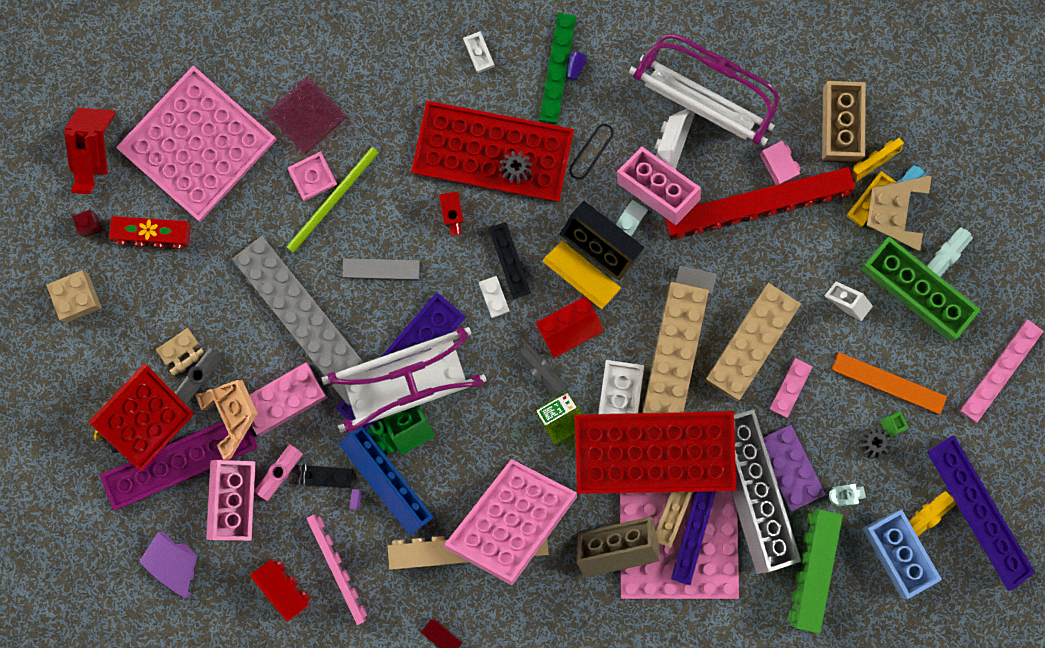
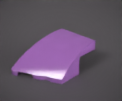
[139,531,197,598]

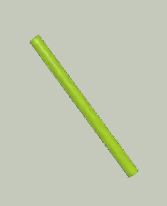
[286,147,379,253]

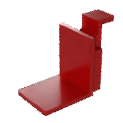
[64,108,116,194]

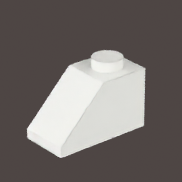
[825,282,873,321]

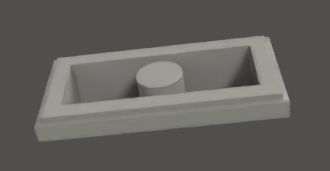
[675,266,717,294]

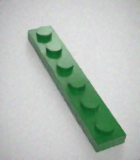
[539,13,576,124]

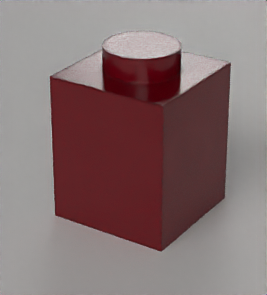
[72,209,102,238]

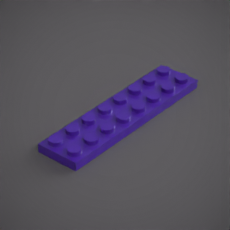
[336,293,466,431]
[927,435,1035,591]

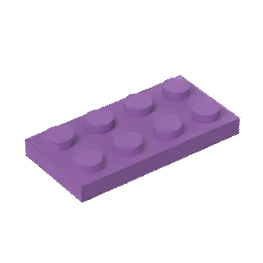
[763,425,826,512]

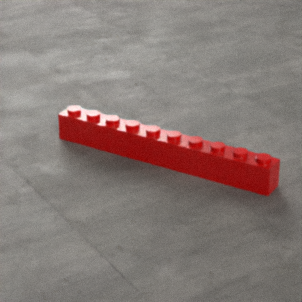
[664,167,855,240]

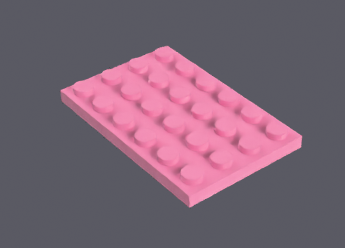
[444,459,577,586]

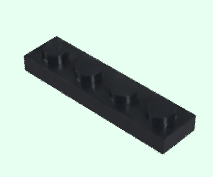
[488,222,531,300]

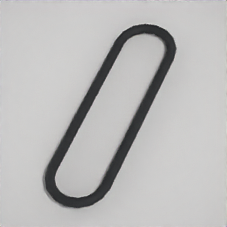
[570,124,614,180]

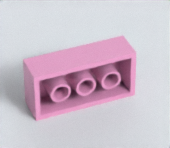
[617,147,701,225]
[249,363,328,436]
[206,460,255,541]

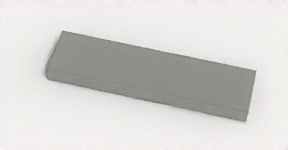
[343,258,420,280]

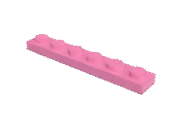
[960,320,1044,423]
[306,515,367,625]

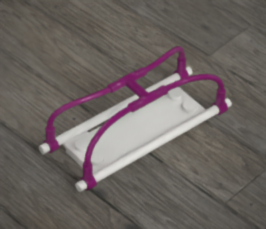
[629,34,779,146]
[322,327,486,433]

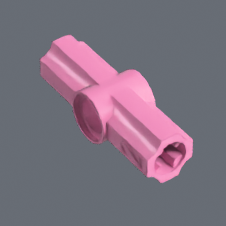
[254,444,303,501]

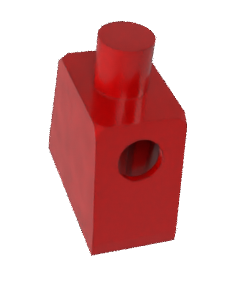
[439,191,464,236]

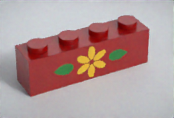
[109,216,191,249]

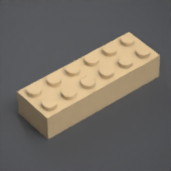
[704,283,801,402]

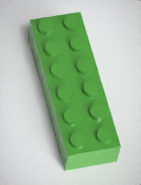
[860,237,980,342]
[788,510,843,633]

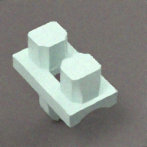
[829,484,866,506]

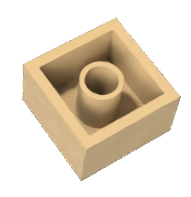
[46,270,102,323]

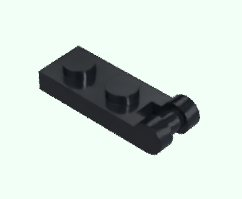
[296,465,352,488]

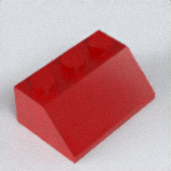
[535,296,604,359]
[249,559,311,622]

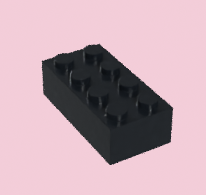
[559,201,645,281]

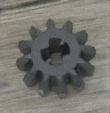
[500,151,532,184]
[858,427,892,459]

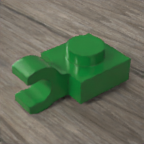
[367,421,397,455]

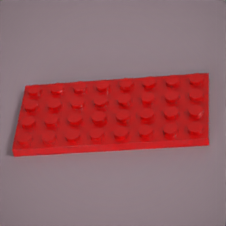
[411,100,574,203]
[575,411,736,494]

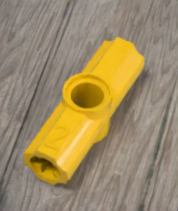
[909,491,956,537]

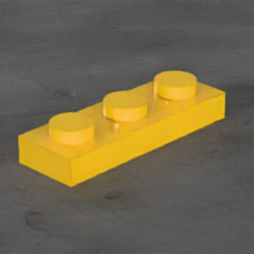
[852,138,904,182]
[846,171,896,227]

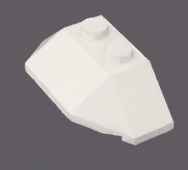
[654,109,695,169]

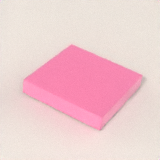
[287,151,338,201]

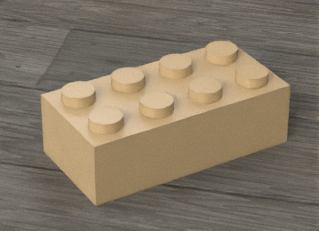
[822,81,866,162]

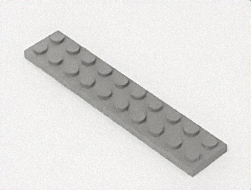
[232,236,368,406]

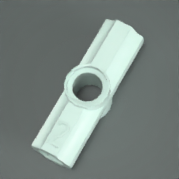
[927,227,973,277]

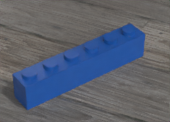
[339,426,434,536]

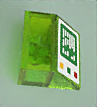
[534,391,582,445]

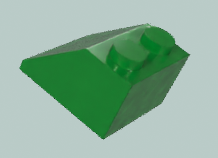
[382,405,435,455]

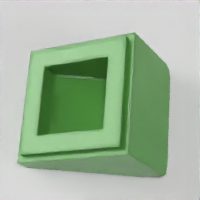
[880,411,909,437]

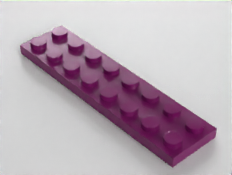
[100,421,259,511]

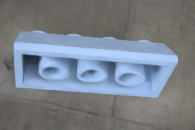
[862,509,942,599]

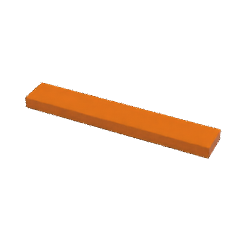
[831,352,947,415]

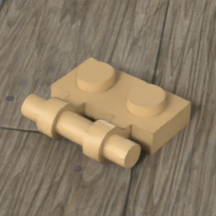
[156,328,205,376]

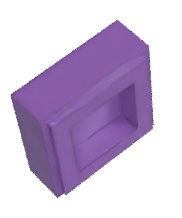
[349,489,362,510]

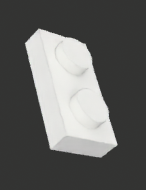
[463,31,494,74]
[479,276,510,318]

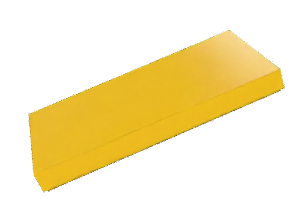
[542,240,621,309]

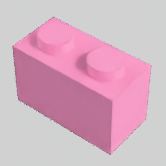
[760,141,800,185]

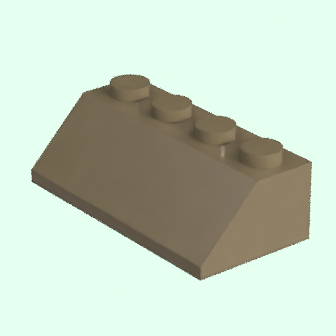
[576,516,659,577]

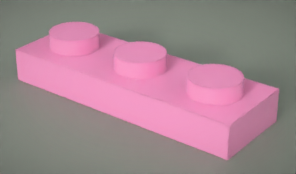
[769,358,813,418]

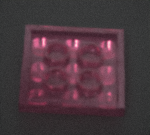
[266,76,347,155]

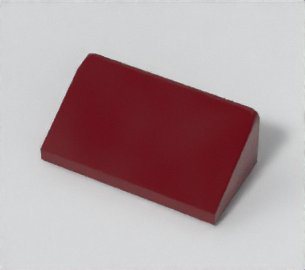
[421,617,463,648]

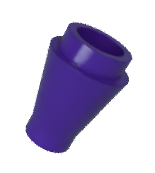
[566,51,587,81]

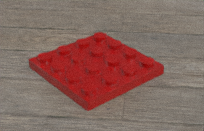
[88,364,194,472]

